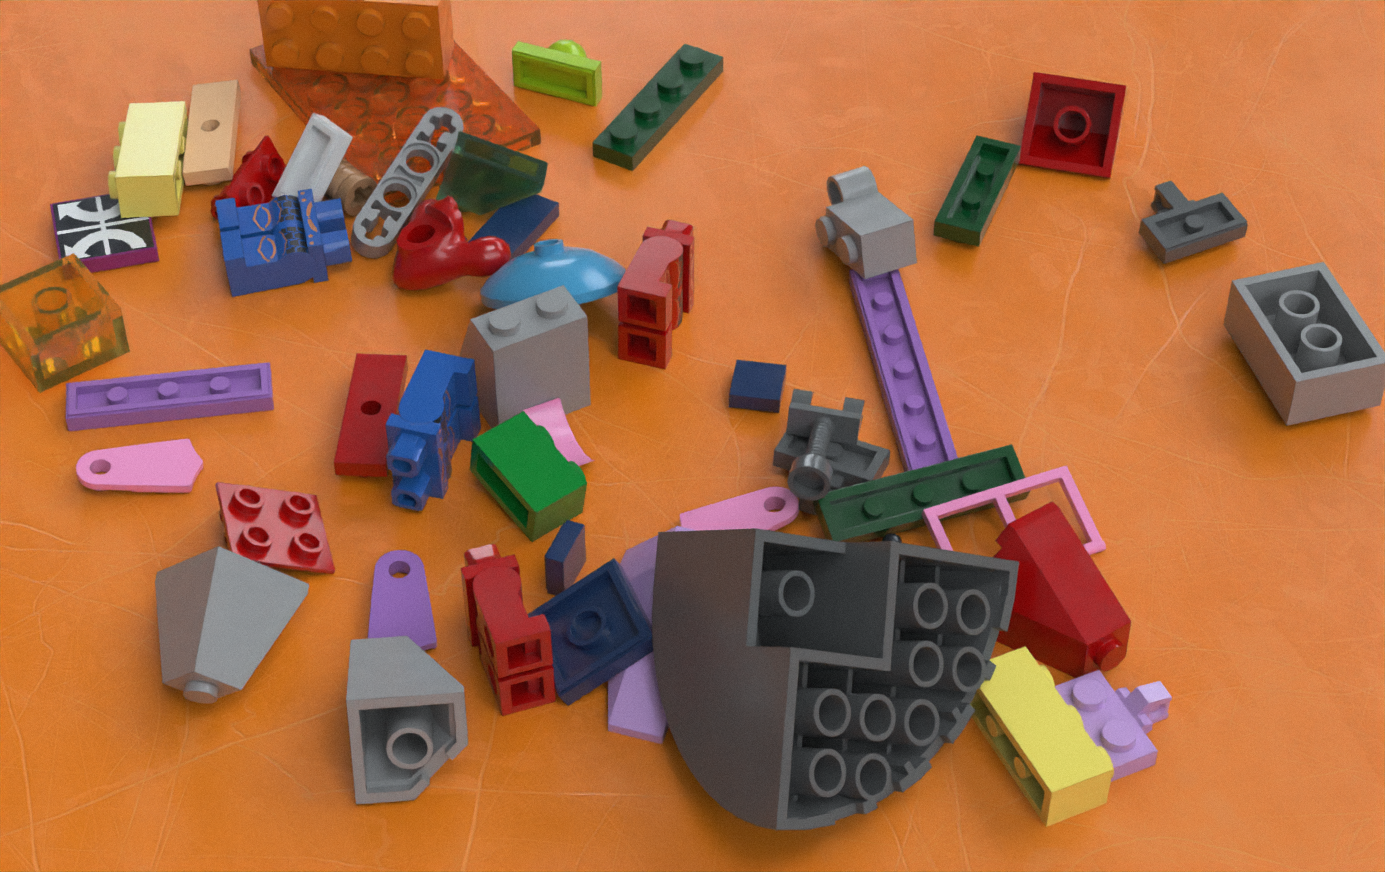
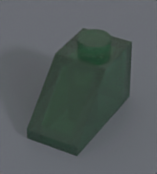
[436,131,548,215]

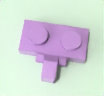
[1055,670,1172,782]

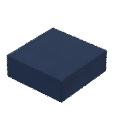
[729,360,787,413]
[544,520,586,596]

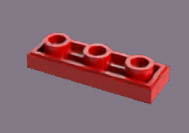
[334,353,408,478]

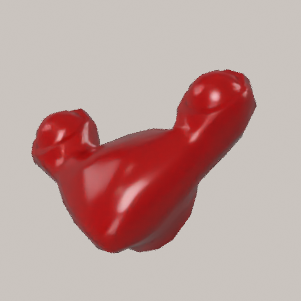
[392,195,511,291]

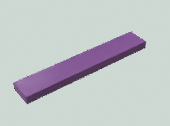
[849,269,958,472]

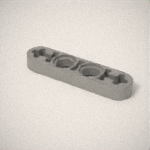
[351,107,464,258]

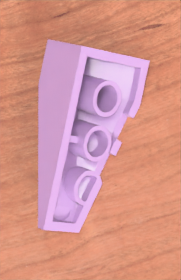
[608,526,697,744]

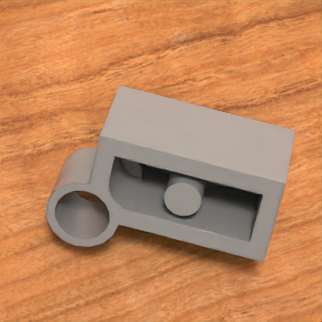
[815,166,917,279]

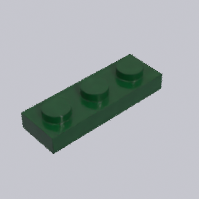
[933,135,1021,247]

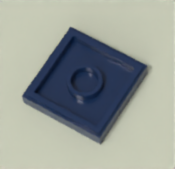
[527,558,653,706]

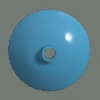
[480,239,626,309]

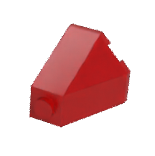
[993,501,1132,678]

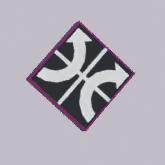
[50,194,159,278]

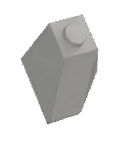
[155,546,309,704]
[346,636,468,804]

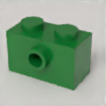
[469,411,587,542]

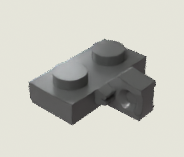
[1139,181,1248,264]
[773,432,890,516]

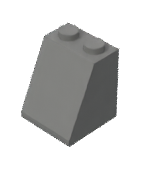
[459,285,591,428]

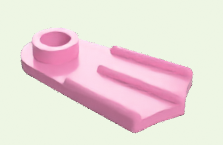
[76,439,203,493]
[680,487,799,531]

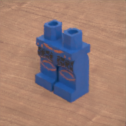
[215,189,352,297]
[385,349,481,511]

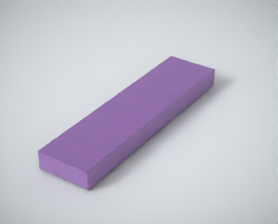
[66,362,274,431]

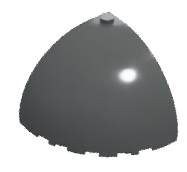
[652,528,1019,830]

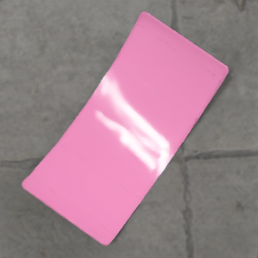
[523,398,594,466]

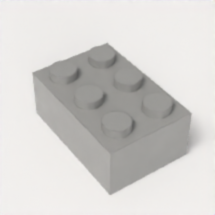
[1224,262,1385,426]

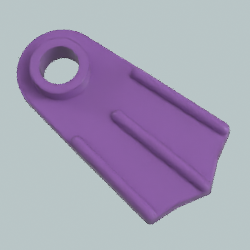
[368,550,437,650]

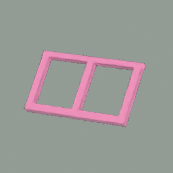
[922,465,1106,555]

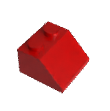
[1018,72,1127,179]

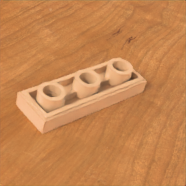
[182,79,241,186]

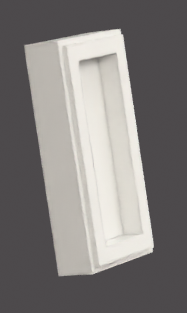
[272,113,353,203]

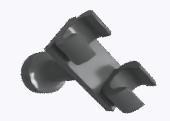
[786,389,865,501]

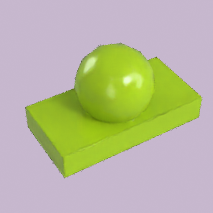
[512,39,602,106]

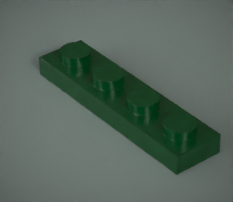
[593,44,723,171]
[813,444,1030,542]

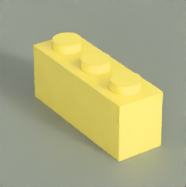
[108,101,188,218]
[970,646,1114,827]

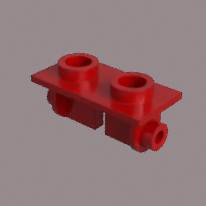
[211,135,286,220]

